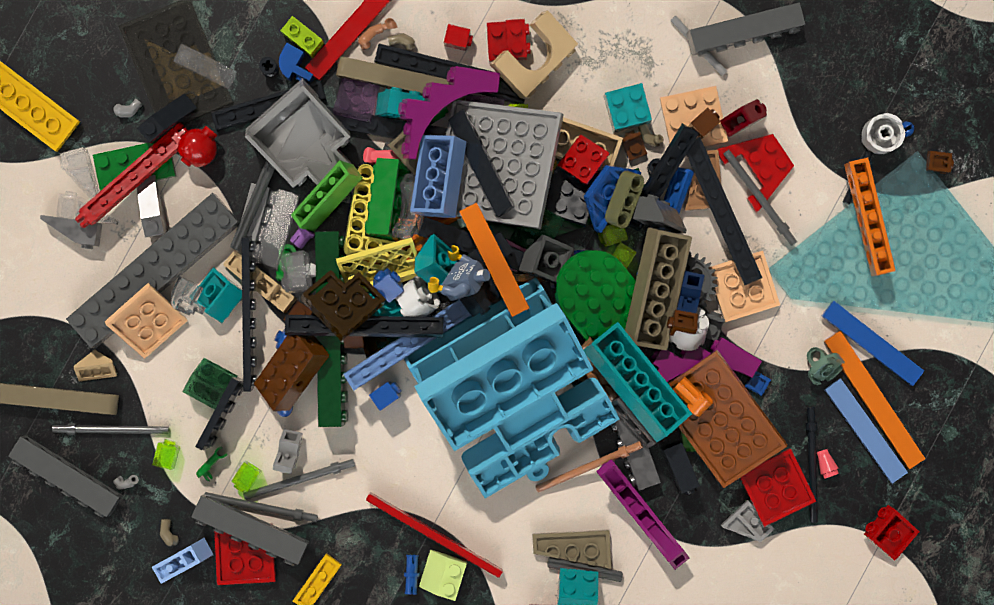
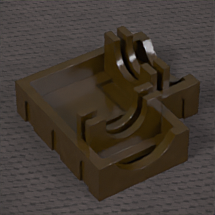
[301,270,386,342]

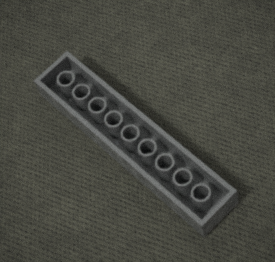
[66,193,240,348]

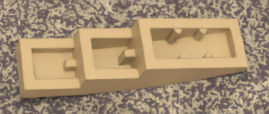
[223,250,297,314]

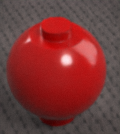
[178,126,217,167]

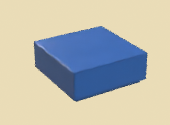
[745,371,771,396]

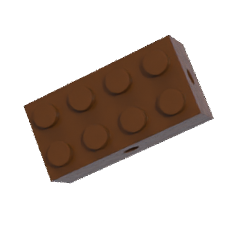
[254,335,329,411]

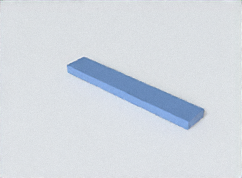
[824,378,908,484]

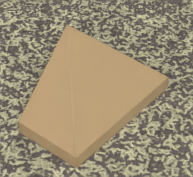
[74,350,117,382]

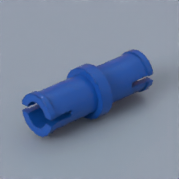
[404,555,419,595]

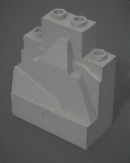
[245,78,351,187]

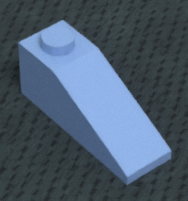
[152,538,214,584]

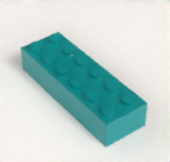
[583,322,692,442]

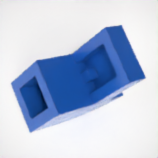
[279,43,315,83]

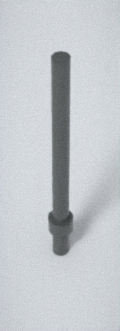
[723,150,798,246]
[52,423,169,435]
[243,459,355,500]
[205,492,318,522]

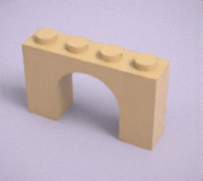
[490,10,578,98]

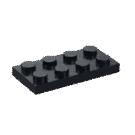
[195,377,243,450]

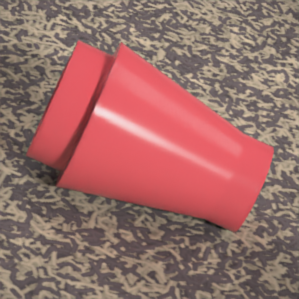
[817,449,839,479]

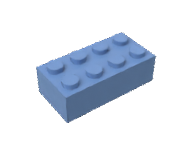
[410,135,466,218]

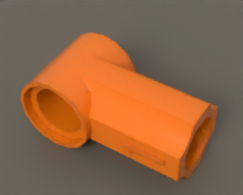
[673,377,713,417]

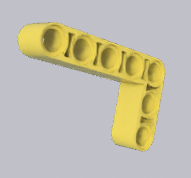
[344,164,402,265]

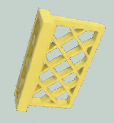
[336,237,418,292]

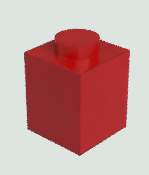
[444,24,473,51]

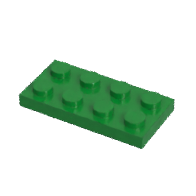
[92,143,177,191]

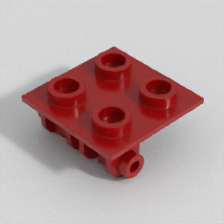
[558,134,610,185]

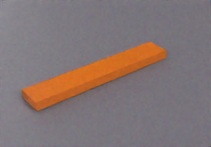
[459,202,530,317]

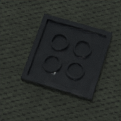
[544,158,600,227]

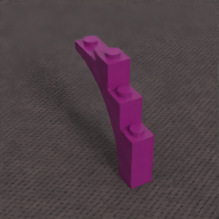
[398,66,500,160]
[651,337,762,382]
[596,459,690,570]

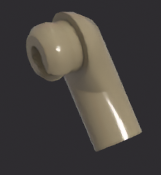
[160,519,179,546]

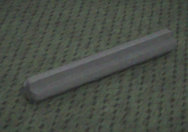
[547,557,623,582]

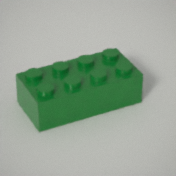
[365,158,410,242]

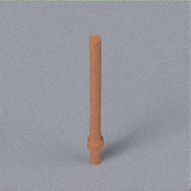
[535,441,643,493]

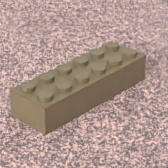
[625,227,692,351]

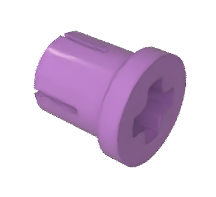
[290,226,315,249]

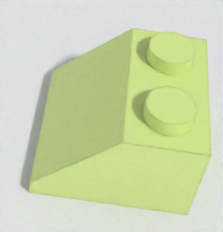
[419,549,467,601]

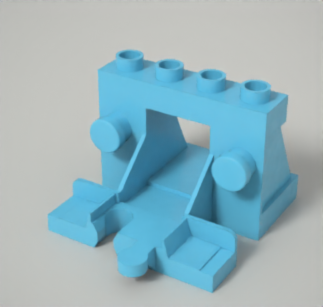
[404,277,620,498]

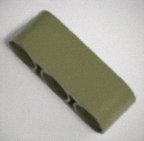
[605,171,644,228]

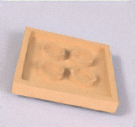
[660,86,728,147]
[709,250,780,322]
[105,283,188,359]

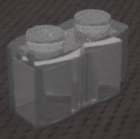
[279,251,312,294]

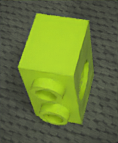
[280,16,325,58]

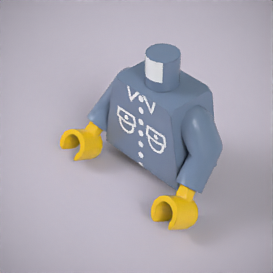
[428,245,490,301]

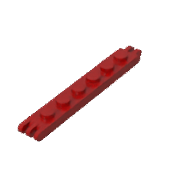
[75,123,188,228]

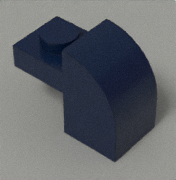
[677,271,705,314]

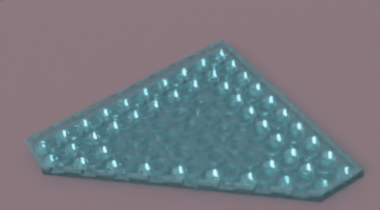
[769,151,994,323]

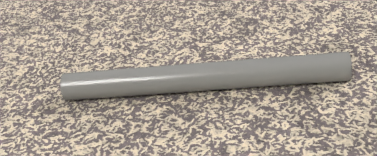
[670,16,727,76]

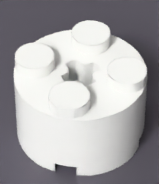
[862,113,905,154]
[395,276,440,317]
[669,307,709,351]

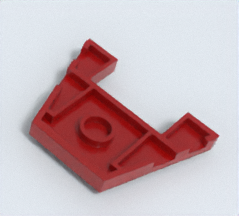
[717,134,794,212]

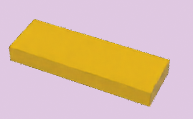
[293,553,342,605]

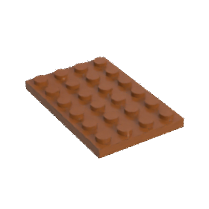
[668,350,788,488]

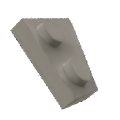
[721,500,774,542]

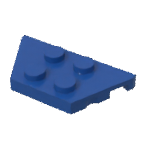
[584,165,641,233]

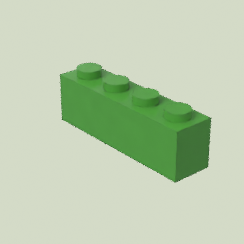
[291,160,363,231]

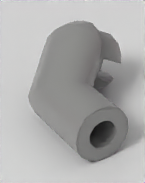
[113,99,143,117]
[113,475,139,490]

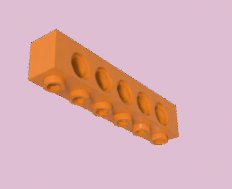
[844,158,896,276]

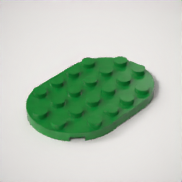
[555,250,636,341]

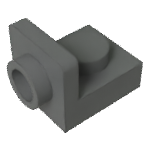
[705,311,725,341]

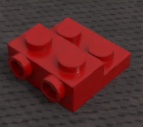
[487,19,531,62]
[864,505,920,561]

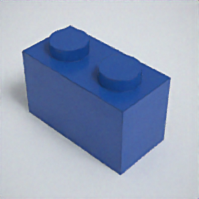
[369,381,401,411]

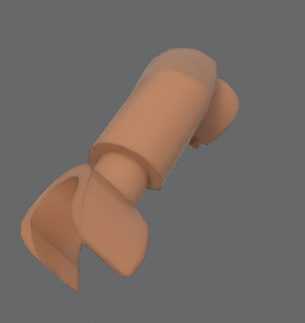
[358,18,398,50]

